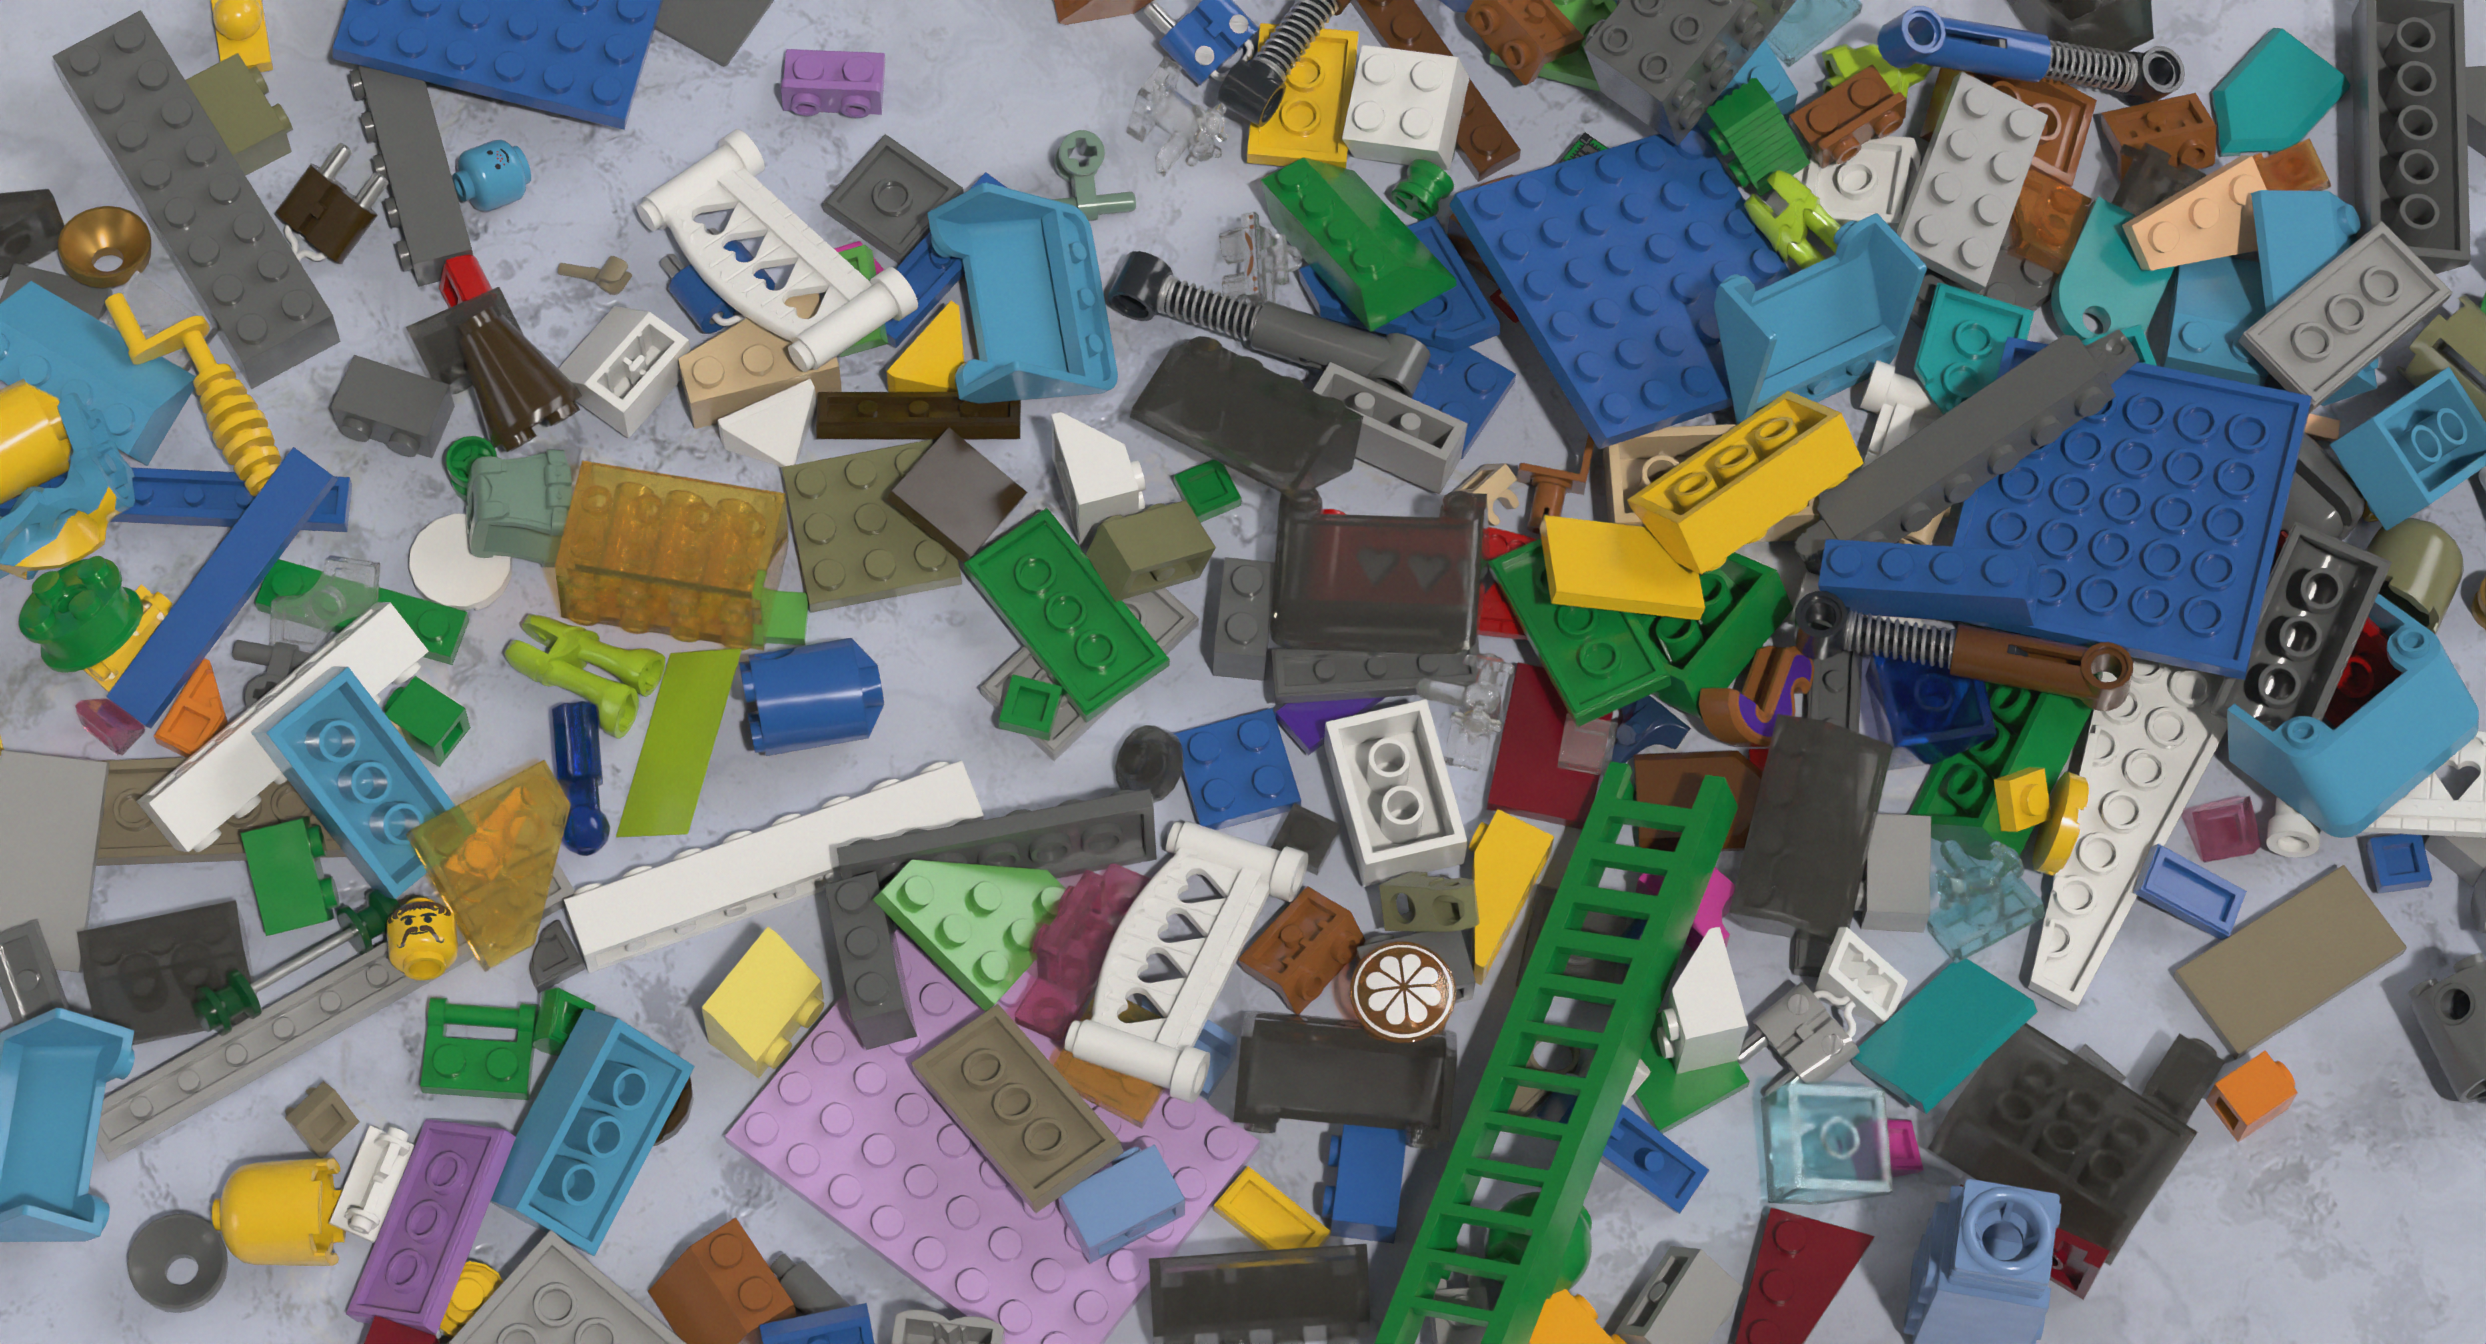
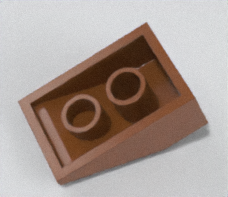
[1920,68,2097,189]

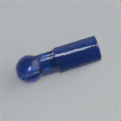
[552,701,611,856]

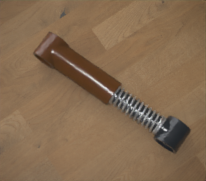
[1217,0,1351,127]
[1794,591,2133,711]

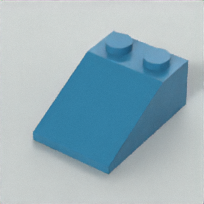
[2160,256,2268,386]

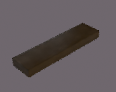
[816,392,1021,439]

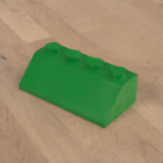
[1261,157,1457,332]
[1909,680,2092,863]

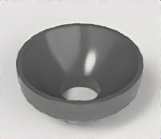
[127,1214,228,1313]

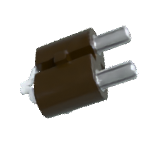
[275,143,389,264]

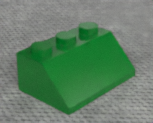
[1634,552,1793,719]

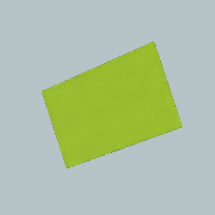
[616,648,742,838]

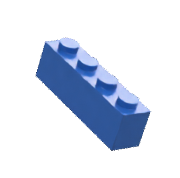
[1818,539,2041,626]

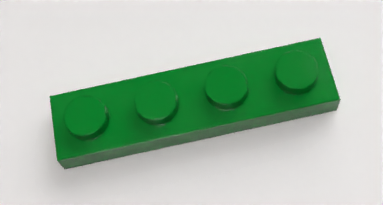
[255,559,470,665]

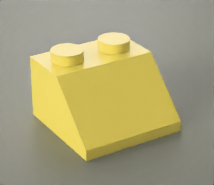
[702,927,825,1079]

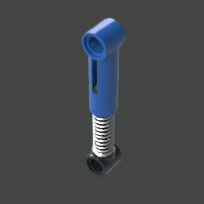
[1877,6,2185,106]

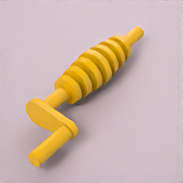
[105,293,281,496]

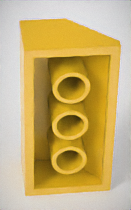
[1627,391,1864,574]

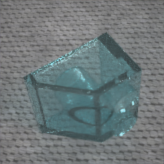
[1761,1083,1893,1205]

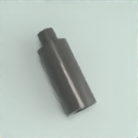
[770,1254,851,1316]

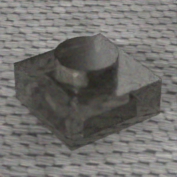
[1271,803,1341,876]

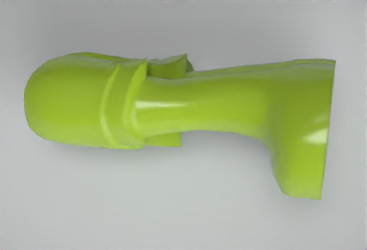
[1744,170,1842,270]
[505,614,666,739]

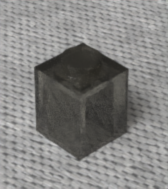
[2139,1033,2225,1128]

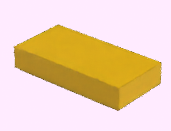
[1214,1166,1331,1276]

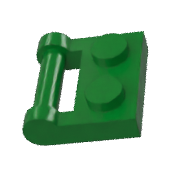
[420,997,538,1100]

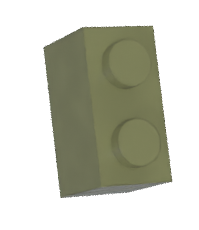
[185,53,293,176]
[1086,500,1216,602]

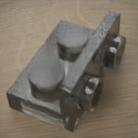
[2111,142,2207,217]

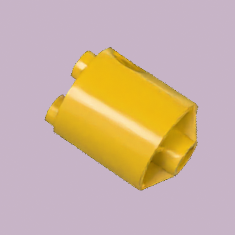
[0,378,71,505]

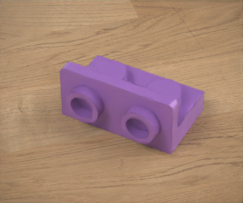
[781,49,886,118]

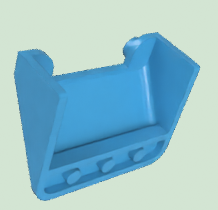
[928,183,1118,403]
[1714,213,1927,424]
[0,1008,135,1242]

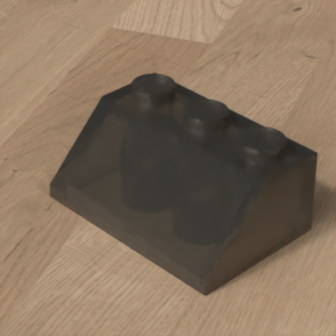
[77,900,257,1045]

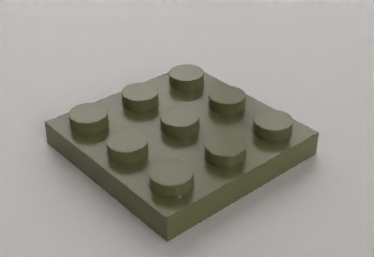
[782,439,962,613]

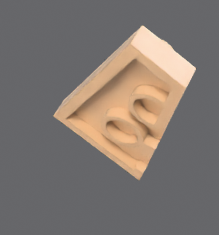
[2122,155,2267,271]

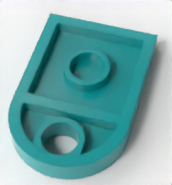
[2051,196,2175,341]

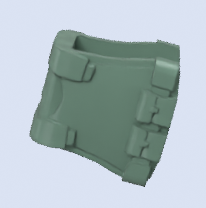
[466,449,573,568]

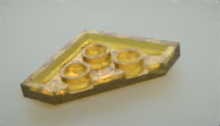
[406,759,571,972]

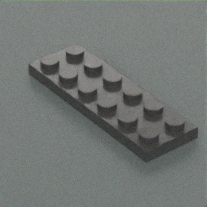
[837,789,1157,888]

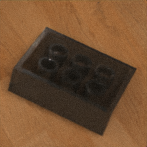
[1928,1023,2198,1266]

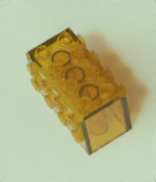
[555,460,789,651]

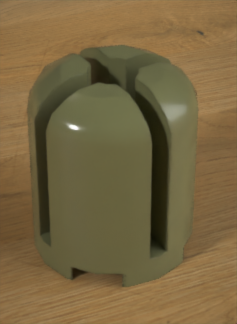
[2396,295,2486,422]

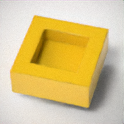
[1994,767,2052,832]

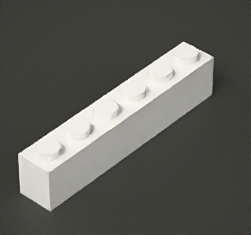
[136,602,429,852]

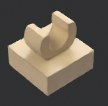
[1449,463,1519,526]

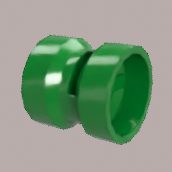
[446,436,497,502]

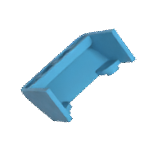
[2227,594,2479,838]

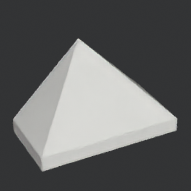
[718,379,817,467]
[1814,927,1908,1026]

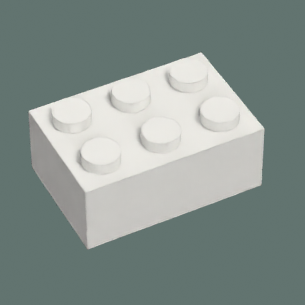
[1324,699,1468,887]

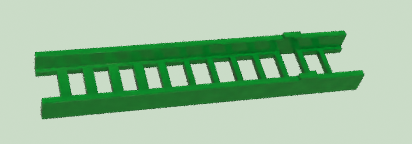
[1374,761,1738,1344]

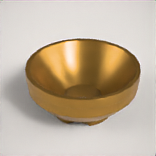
[58,206,152,288]

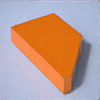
[154,658,228,758]

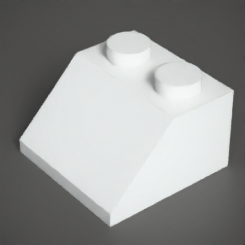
[1051,412,1146,547]
[1657,927,1748,1074]

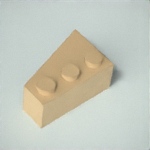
[678,293,842,429]

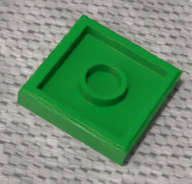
[1632,1012,1750,1134]

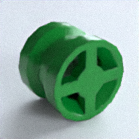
[1391,159,1454,221]

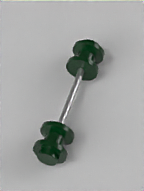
[193,889,401,1036]

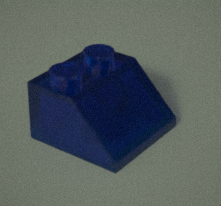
[1865,652,1997,771]

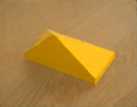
[886,300,964,392]

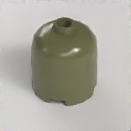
[2365,518,2464,635]

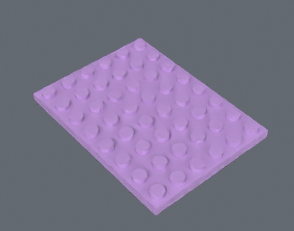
[725,927,1260,1344]

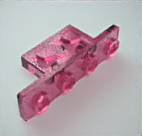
[1015,864,1151,1041]

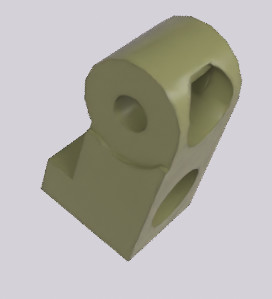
[1379,871,1480,932]

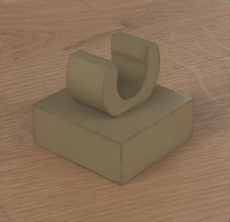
[285,1081,359,1158]

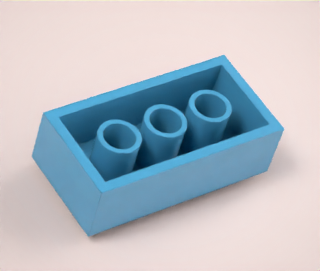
[251,666,476,899]

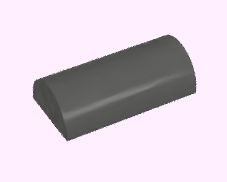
[2210,521,2392,732]

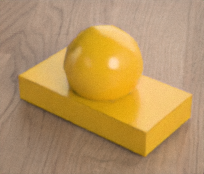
[211,0,273,72]

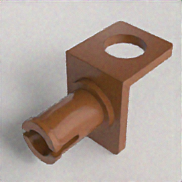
[1517,433,1595,534]

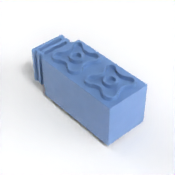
[1903,1179,2062,1344]

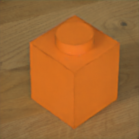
[2206,1050,2298,1142]

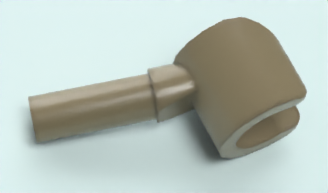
[558,256,632,295]

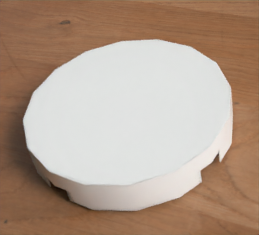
[409,513,513,611]

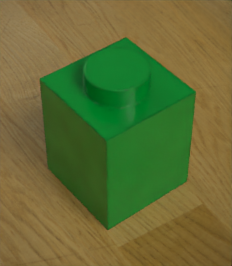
[384,676,471,767]

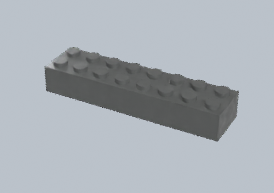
[52,10,341,389]

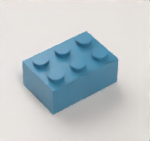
[2330,367,2486,531]

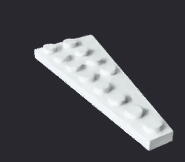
[2028,657,2228,1012]

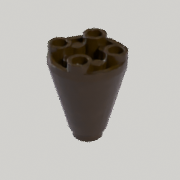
[457,306,582,452]

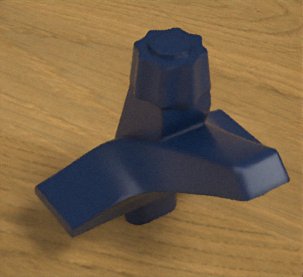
[1603,695,1691,767]

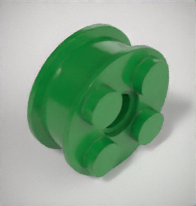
[19,556,143,673]

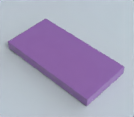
[346,1119,516,1334]

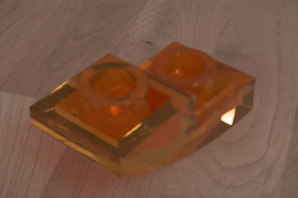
[2252,138,2332,191]

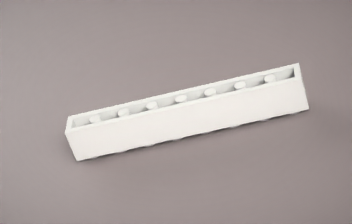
[564,761,984,973]

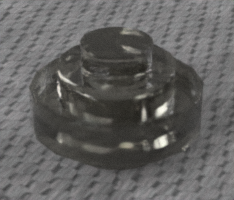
[1115,725,1184,803]

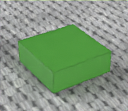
[753,590,809,646]

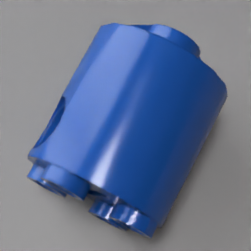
[739,638,884,756]

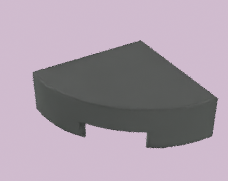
[531,920,585,994]

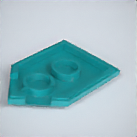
[2212,28,2351,157]
[1913,282,2035,415]

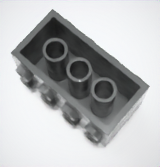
[1584,0,1797,146]

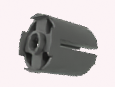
[2281,432,2366,541]

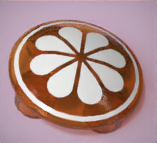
[1350,942,1456,1043]

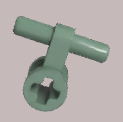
[1051,130,1136,221]

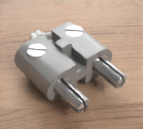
[1737,982,1860,1105]

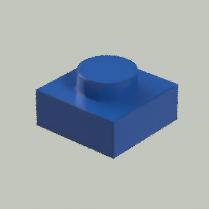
[2366,834,2432,894]

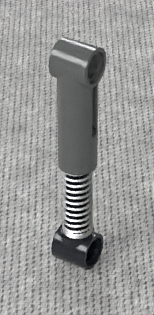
[1108,251,1431,398]

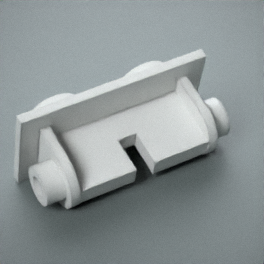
[329,1126,415,1243]

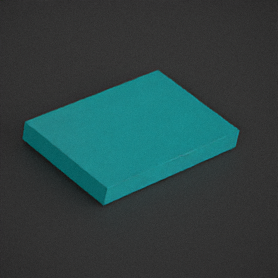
[1851,954,2038,1114]

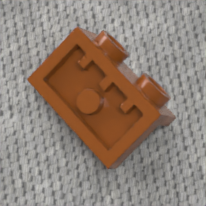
[1464,0,1585,85]
[1789,64,1907,169]
[2101,93,2216,185]
[1238,886,1366,1014]

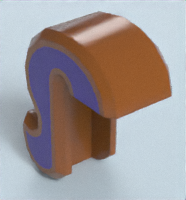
[1699,645,1815,747]

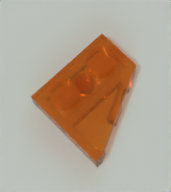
[2010,168,2092,275]

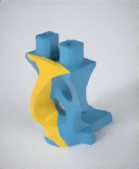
[0,392,135,580]

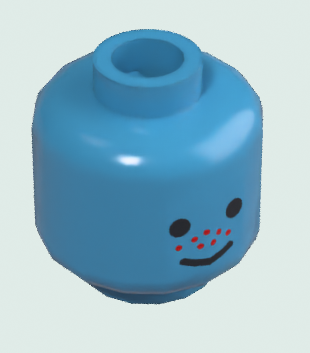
[452,139,531,211]

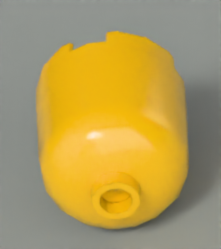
[212,1158,346,1266]

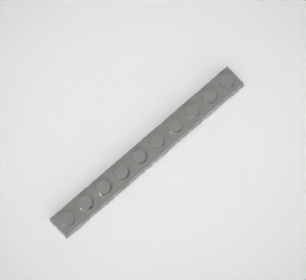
[97,850,575,1162]

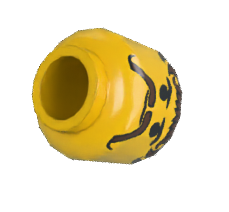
[387,898,458,980]

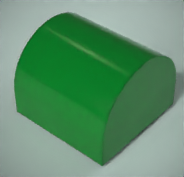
[532,988,596,1056]

